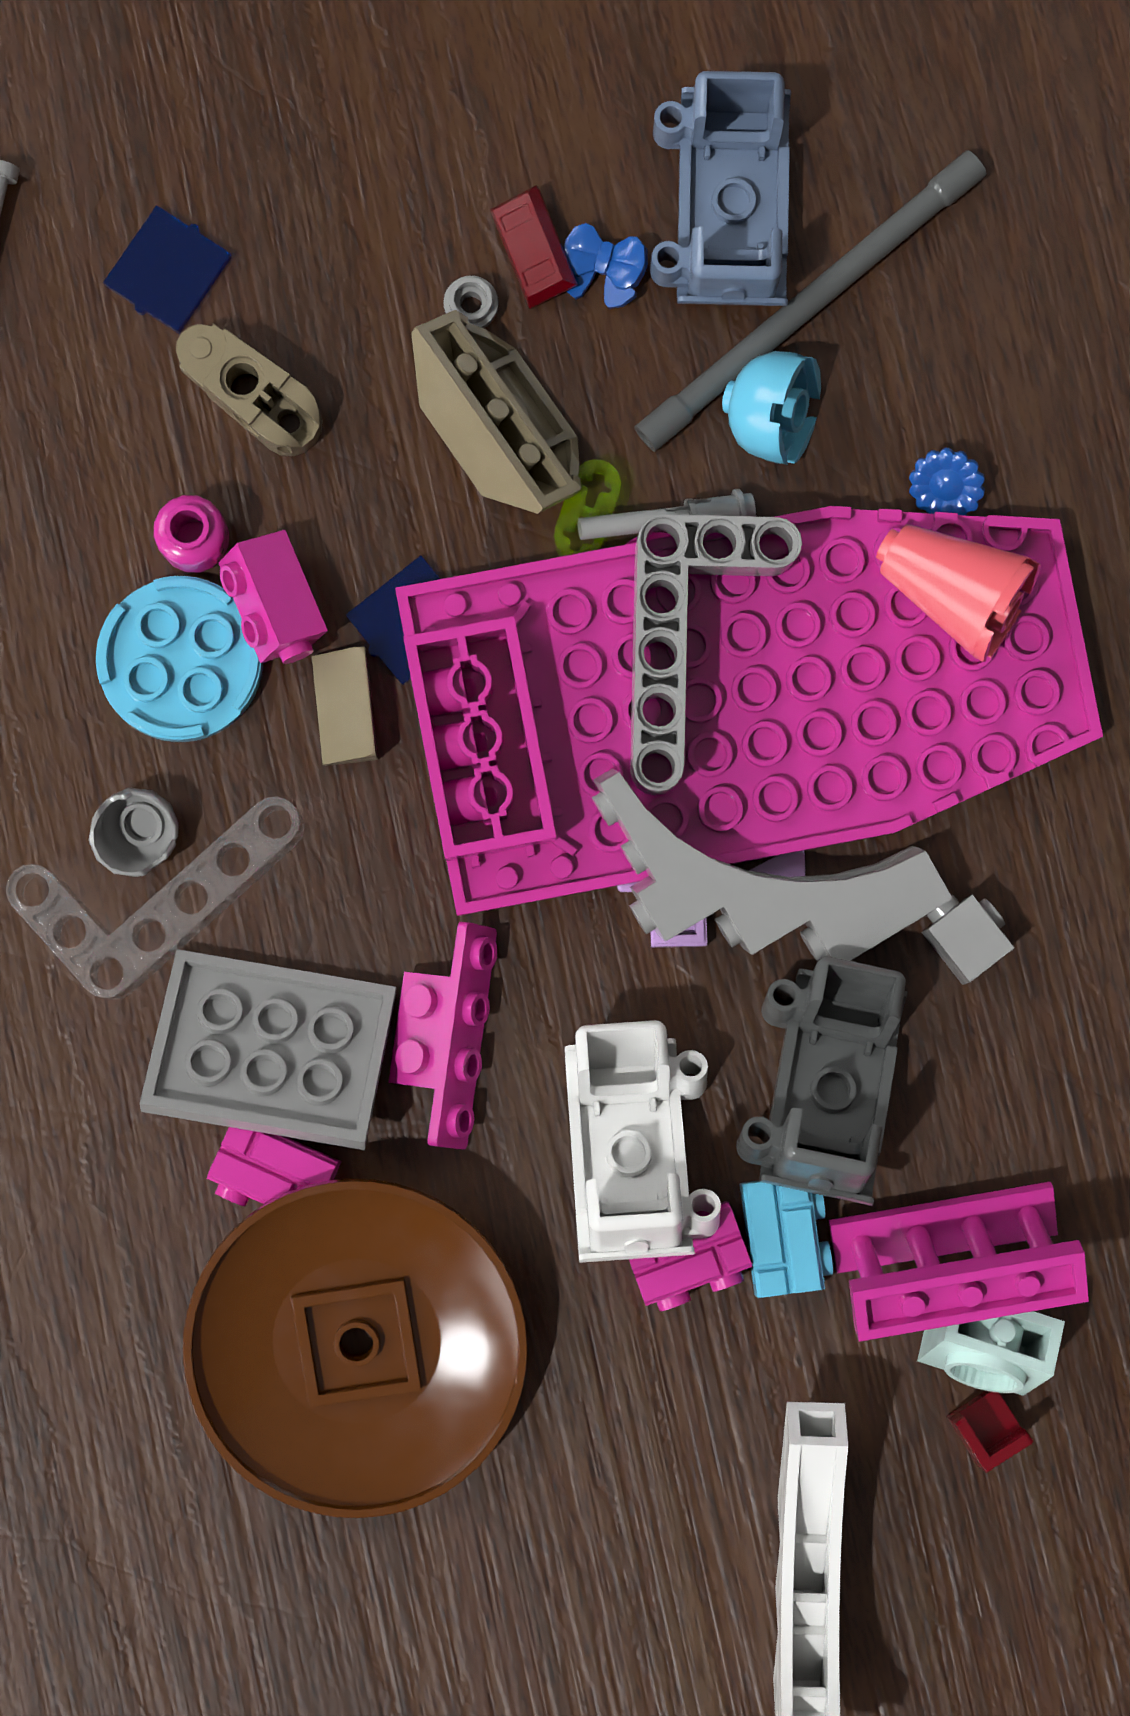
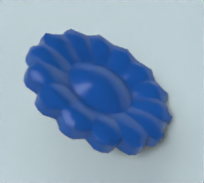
[909,448,985,516]

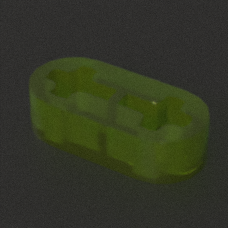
[554,459,621,557]

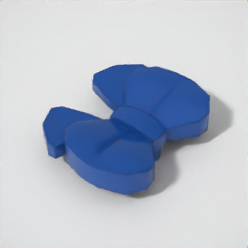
[563,223,648,309]

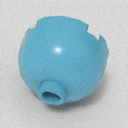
[722,351,821,465]

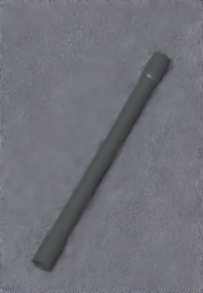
[634,150,987,452]

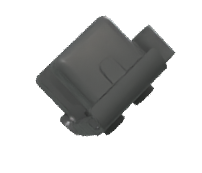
[736,956,908,1206]

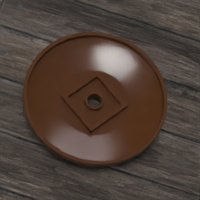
[183,1178,527,1518]

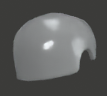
[89,788,179,877]

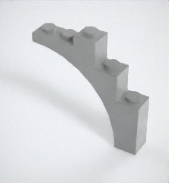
[592,769,953,961]

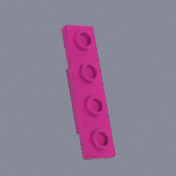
[388,922,497,1149]

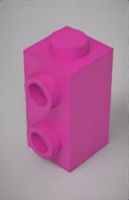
[218,530,328,664]

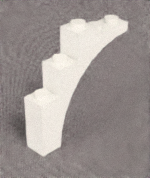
[773,1402,848,1716]

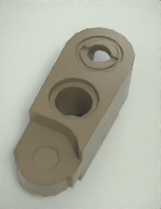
[176,324,323,456]

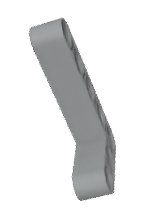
[630,514,802,796]

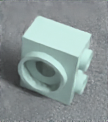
[917,1311,1065,1396]

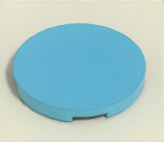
[96,576,263,742]

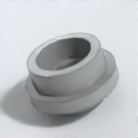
[444,276,498,328]

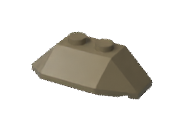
[411,310,581,514]

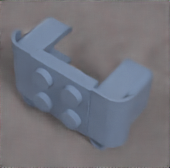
[650,71,791,306]

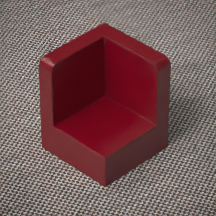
[946,1391,1034,1473]

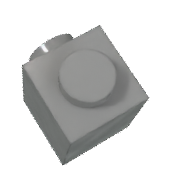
[921,894,1014,985]

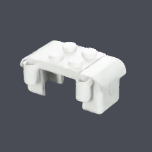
[564,1020,721,1263]

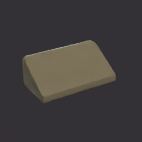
[312,646,378,766]

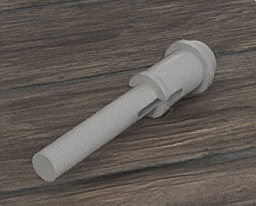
[578,489,756,540]

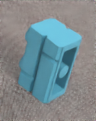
[739,1180,833,1298]

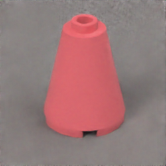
[876,524,1041,662]

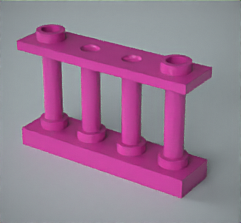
[829,1181,1089,1342]

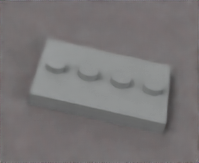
[139,949,396,1150]

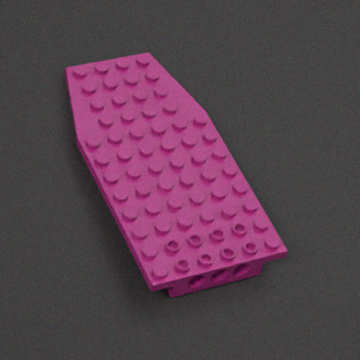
[395,506,1103,916]

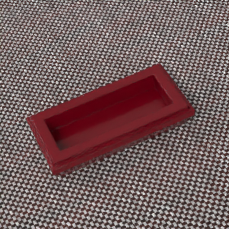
[490,185,578,309]

